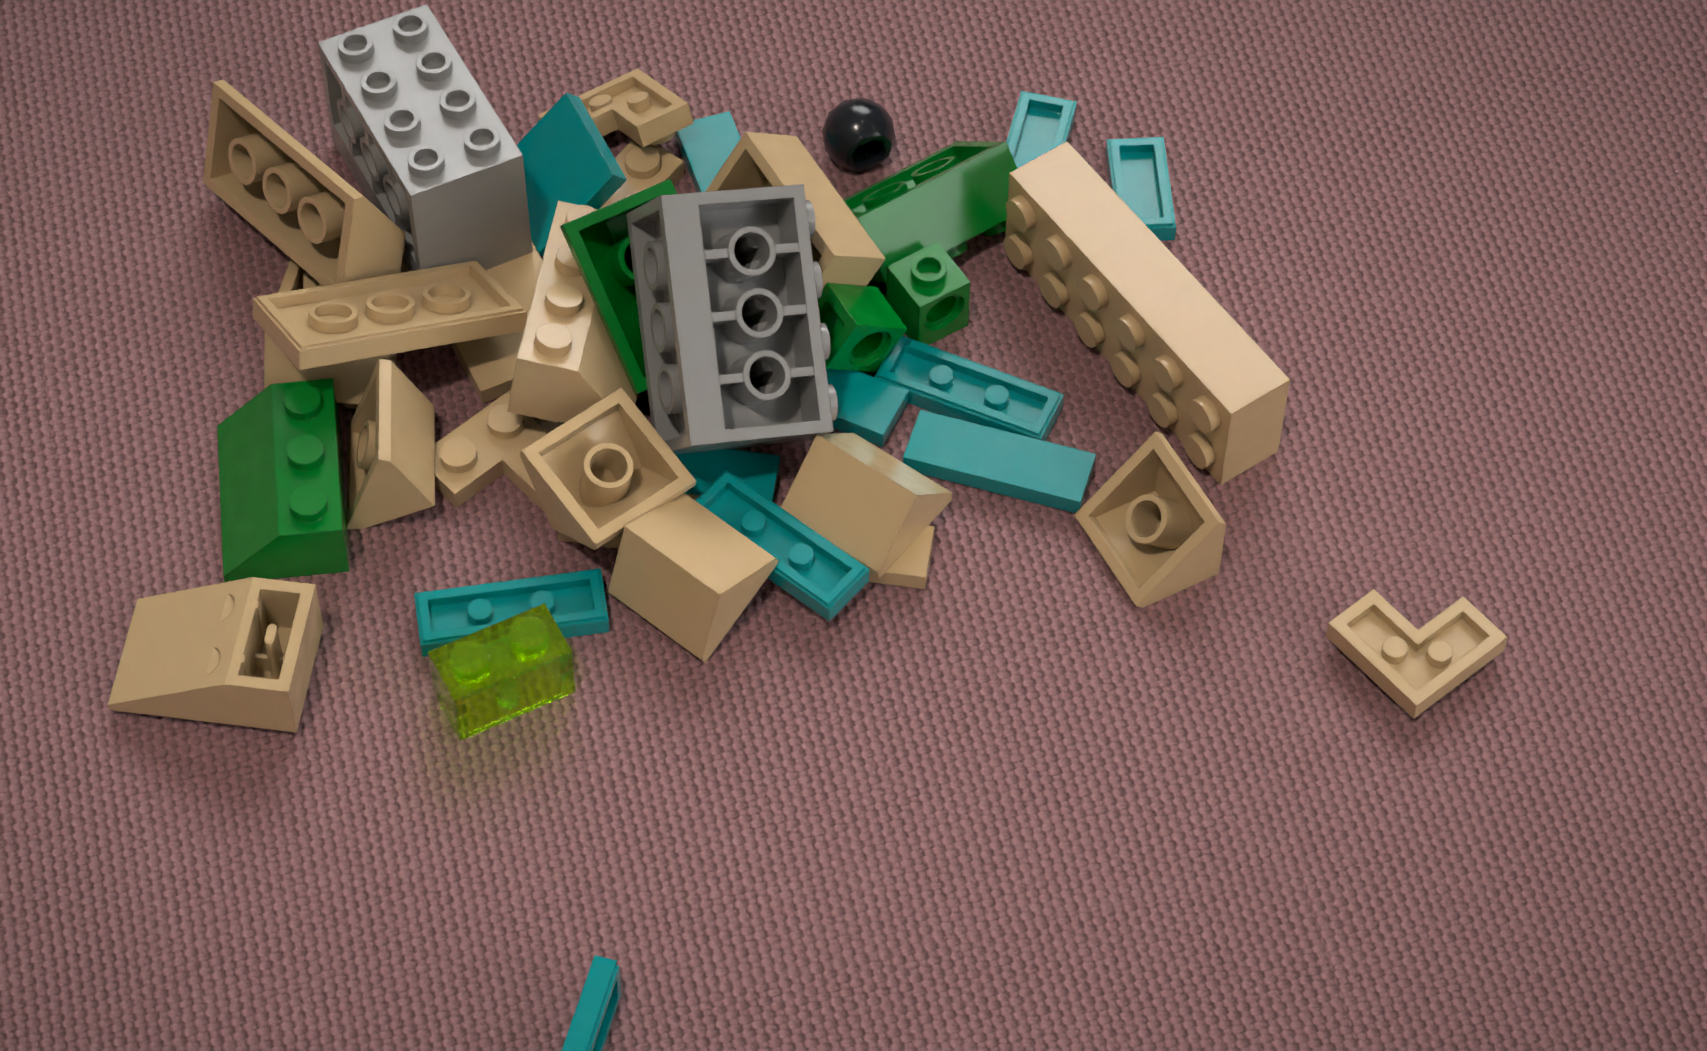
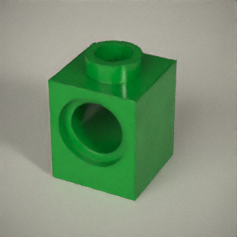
[886,242,970,345]
[818,283,907,372]

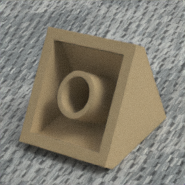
[346,359,435,529]
[520,387,696,550]
[1074,432,1226,608]
[781,433,952,579]
[608,493,779,663]

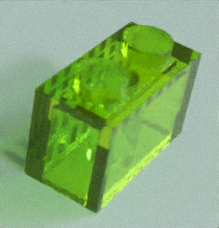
[428,603,576,741]

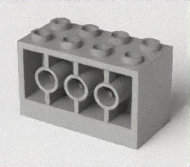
[318,4,532,271]
[626,184,838,455]

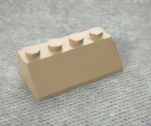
[203,80,406,286]
[507,201,638,423]

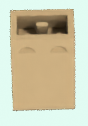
[108,577,323,733]

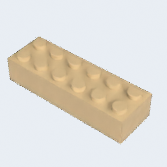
[1003,141,1290,485]

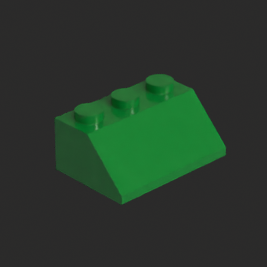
[843,141,1017,286]
[560,179,677,395]
[217,378,349,582]

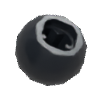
[822,97,896,171]

